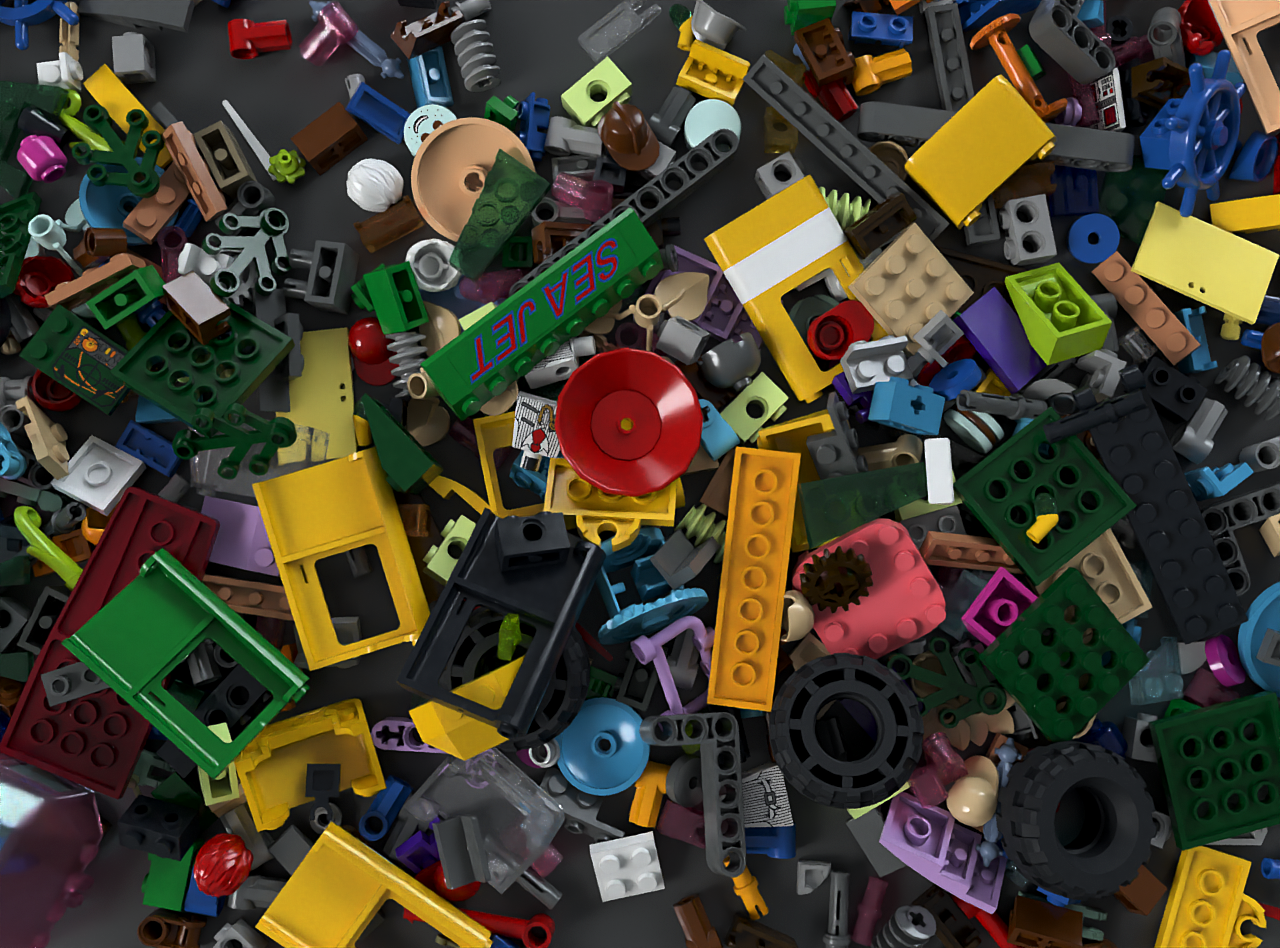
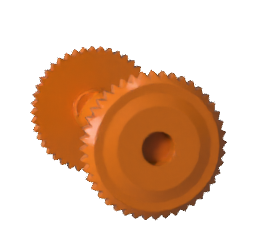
[970,13,1068,123]

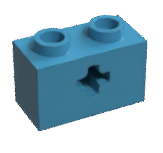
[868,377,946,435]

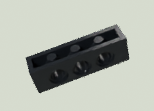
[156,664,273,779]

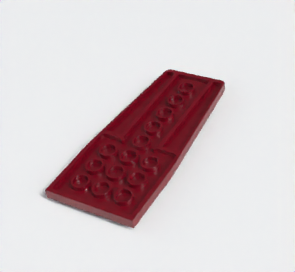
[0,487,220,800]

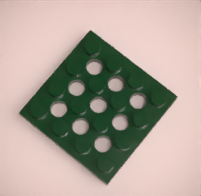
[110,296,295,439]
[953,407,1137,587]
[978,567,1150,743]
[1149,690,1280,851]

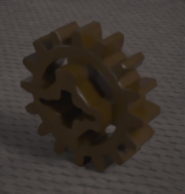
[800,546,873,613]

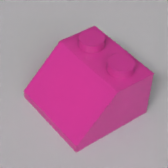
[961,567,1038,647]

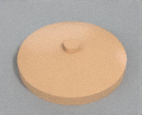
[411,117,536,245]

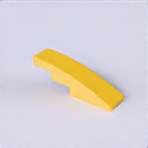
[1209,194,1280,234]

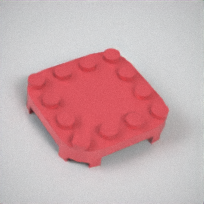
[791,516,946,659]

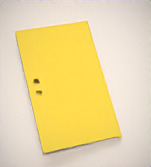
[1131,201,1280,325]
[275,327,358,465]

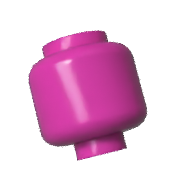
[17,135,67,183]

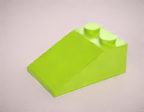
[1004,262,1112,365]

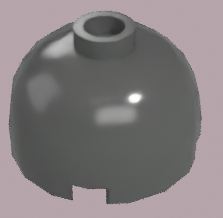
[696,332,761,391]

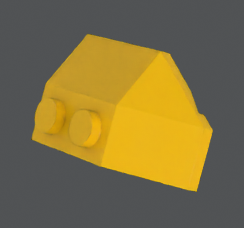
[409,655,525,761]

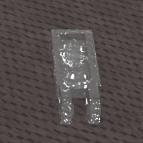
[578,0,661,65]

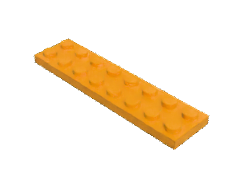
[707,446,801,712]

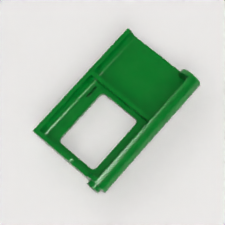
[61,548,310,779]

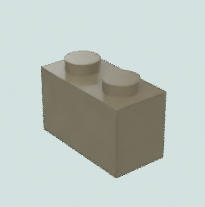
[193,120,257,199]

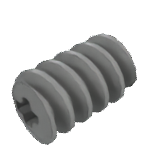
[450,19,501,92]
[385,331,428,398]

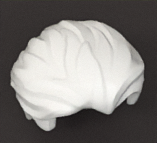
[346,158,404,212]
[405,239,464,292]

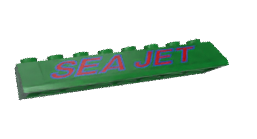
[420,207,664,421]

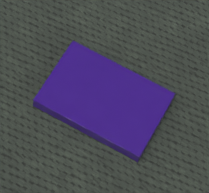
[953,287,1047,394]

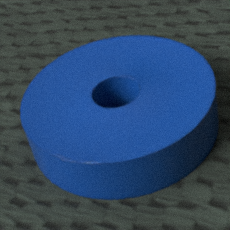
[1066,213,1120,264]
[929,359,982,401]

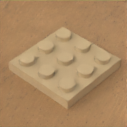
[848,223,974,357]
[1025,528,1152,653]

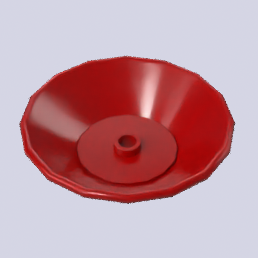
[554,347,703,497]

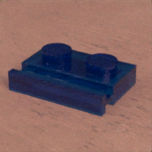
[1047,164,1099,217]

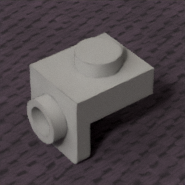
[913,310,964,368]

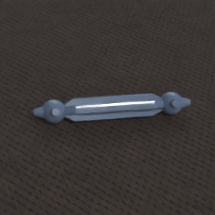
[309,0,404,79]
[975,737,1022,867]

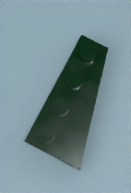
[0,191,42,299]

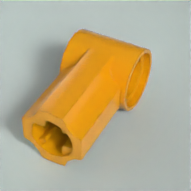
[852,48,912,96]
[629,760,671,828]

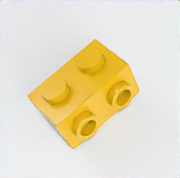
[676,39,750,107]

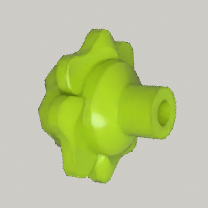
[268,149,306,184]

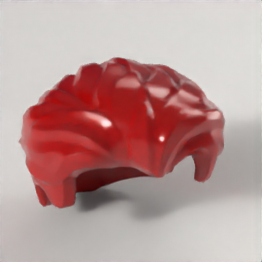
[1178,0,1223,56]
[14,256,75,309]
[193,833,253,897]

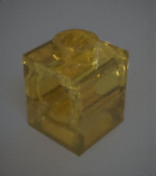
[764,106,798,153]

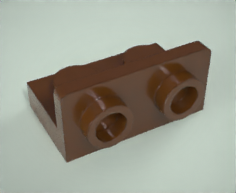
[794,17,857,87]

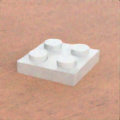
[51,435,146,516]
[589,831,665,902]

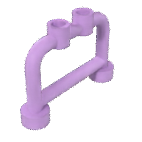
[630,616,715,732]

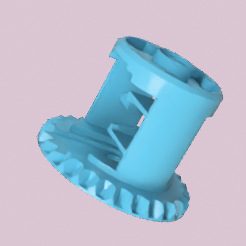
[595,526,709,645]

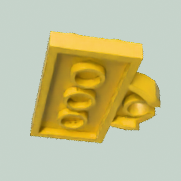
[543,458,677,552]
[1154,845,1266,948]

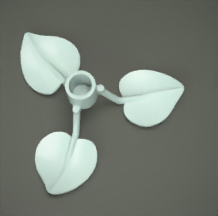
[24,198,96,318]

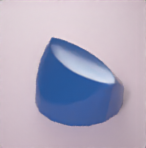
[1229,130,1279,182]

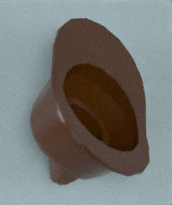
[598,101,660,171]

